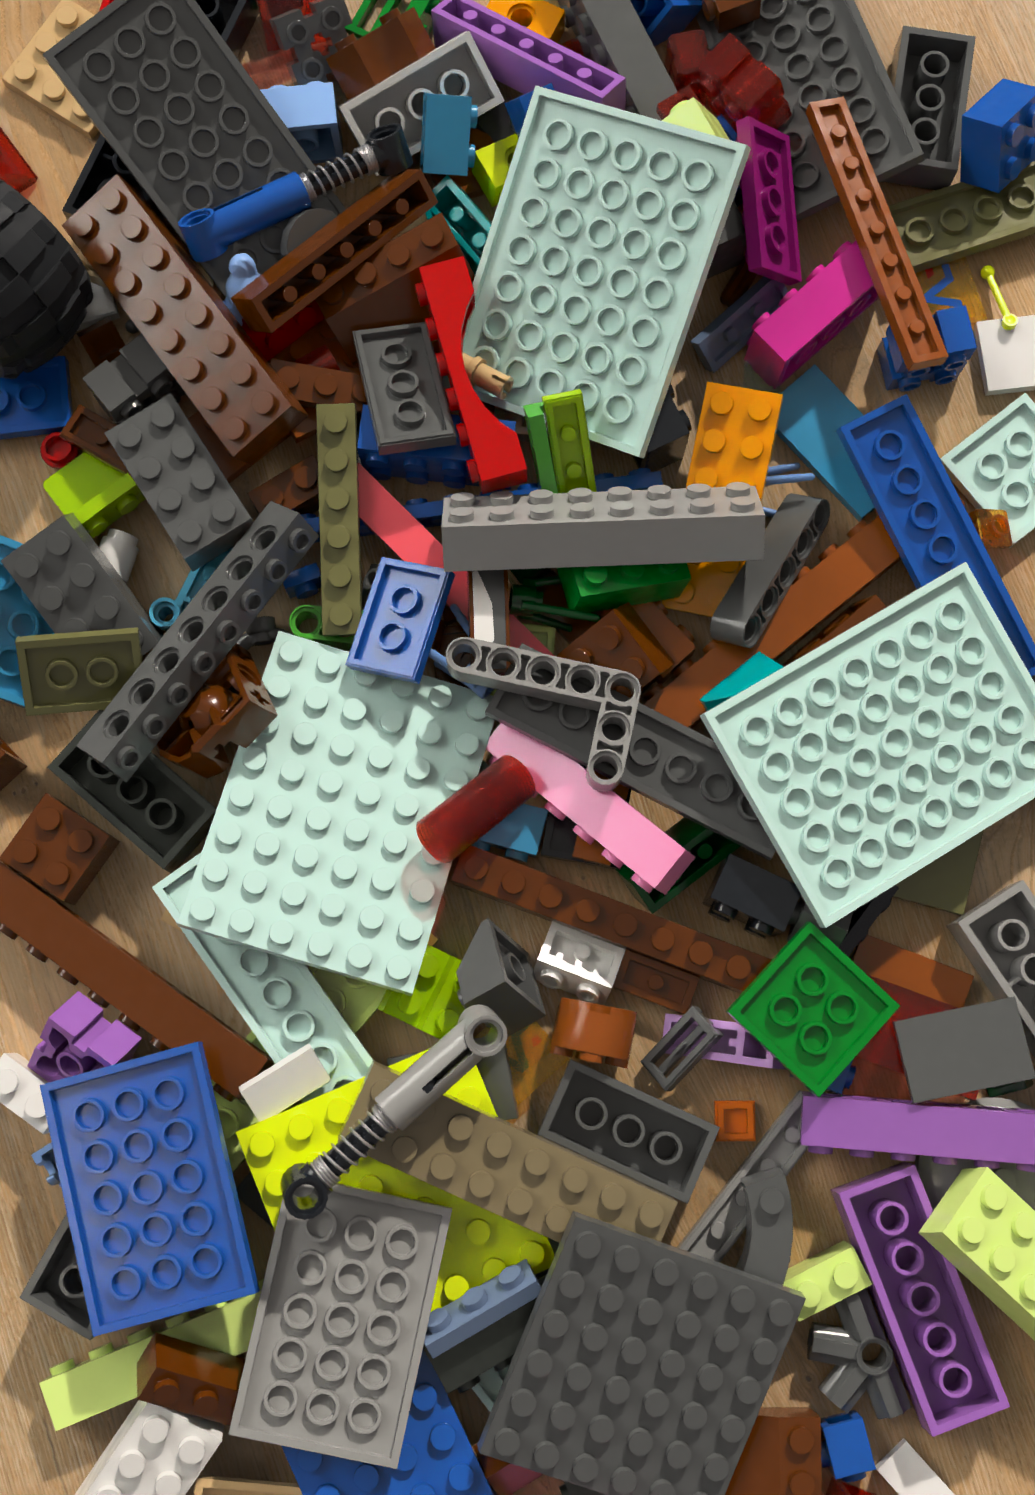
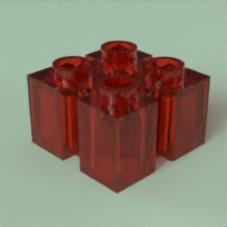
[696,33,792,133]

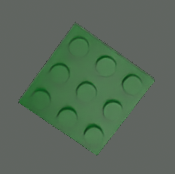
[726,921,900,1097]

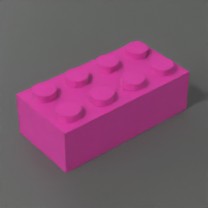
[744,241,879,391]

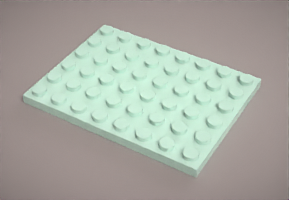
[442,85,751,458]
[700,562,1035,928]
[177,631,494,996]

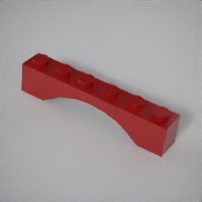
[414,256,527,494]

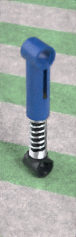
[178,123,413,262]

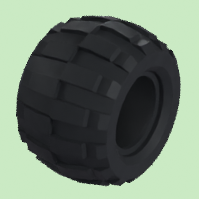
[0,179,93,379]

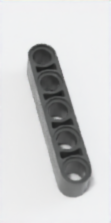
[710,493,830,648]

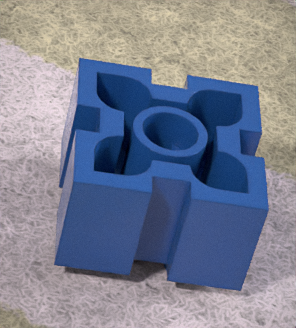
[877,305,977,392]

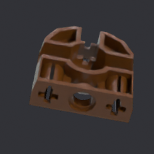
[156,643,278,779]

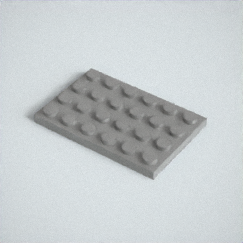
[228,1183,452,1469]

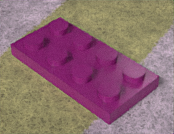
[735,116,802,286]

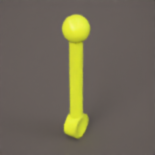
[980,265,1018,330]

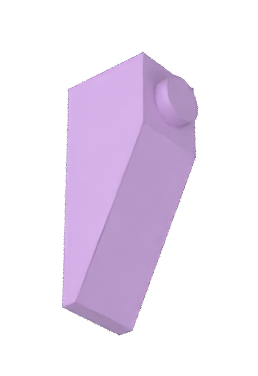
[662,1013,786,1069]

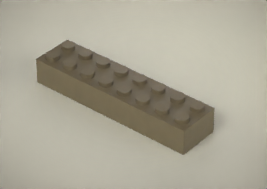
[337,1060,678,1243]

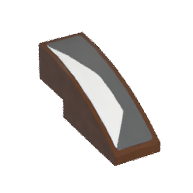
[467,570,510,676]

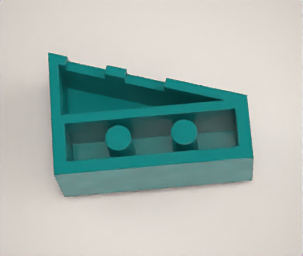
[425,175,492,275]

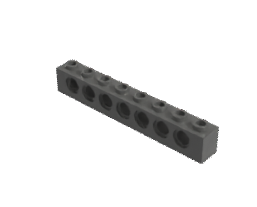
[76,501,319,783]

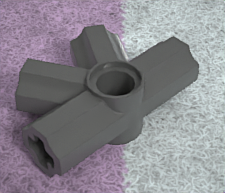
[807,1288,911,1420]

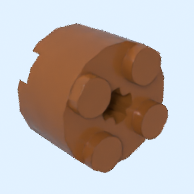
[550,997,637,1068]

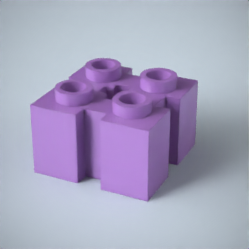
[27,991,142,1082]

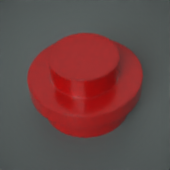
[40,432,79,469]

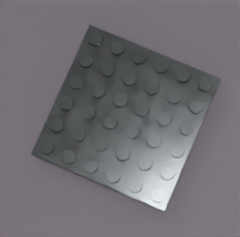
[477,1211,806,1495]

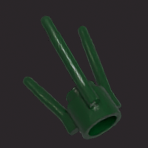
[509,575,601,632]

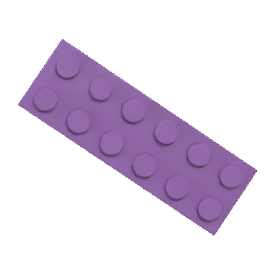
[830,1161,1010,1437]

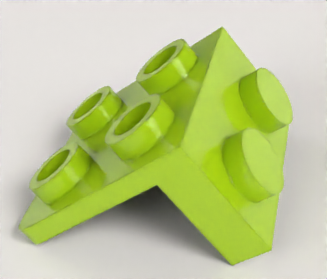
[43,452,146,538]

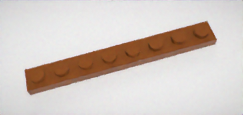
[805,96,949,372]

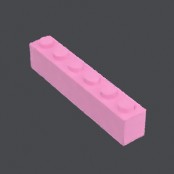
[486,723,695,895]

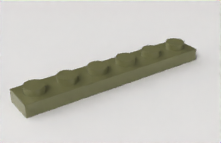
[316,403,362,637]

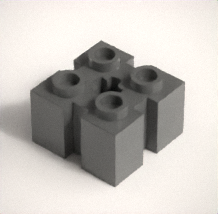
[268,0,359,86]
[82,333,185,425]

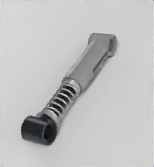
[280,1004,507,1220]

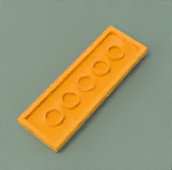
[662,382,783,617]

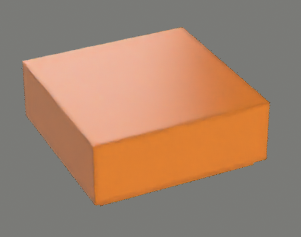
[714,1100,756,1142]

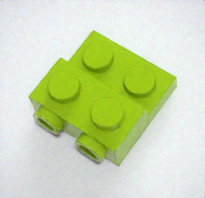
[378,944,465,1039]

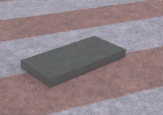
[352,322,456,456]

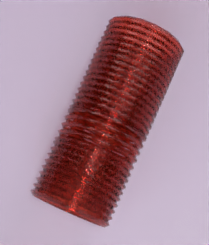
[416,755,536,863]

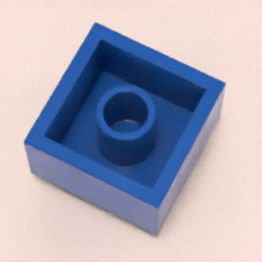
[960,78,1035,193]

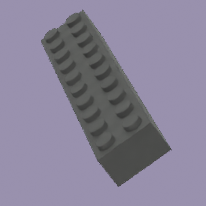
[557,0,746,280]

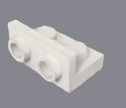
[533,921,626,1005]

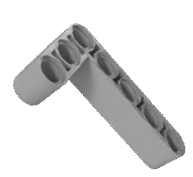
[446,637,641,792]

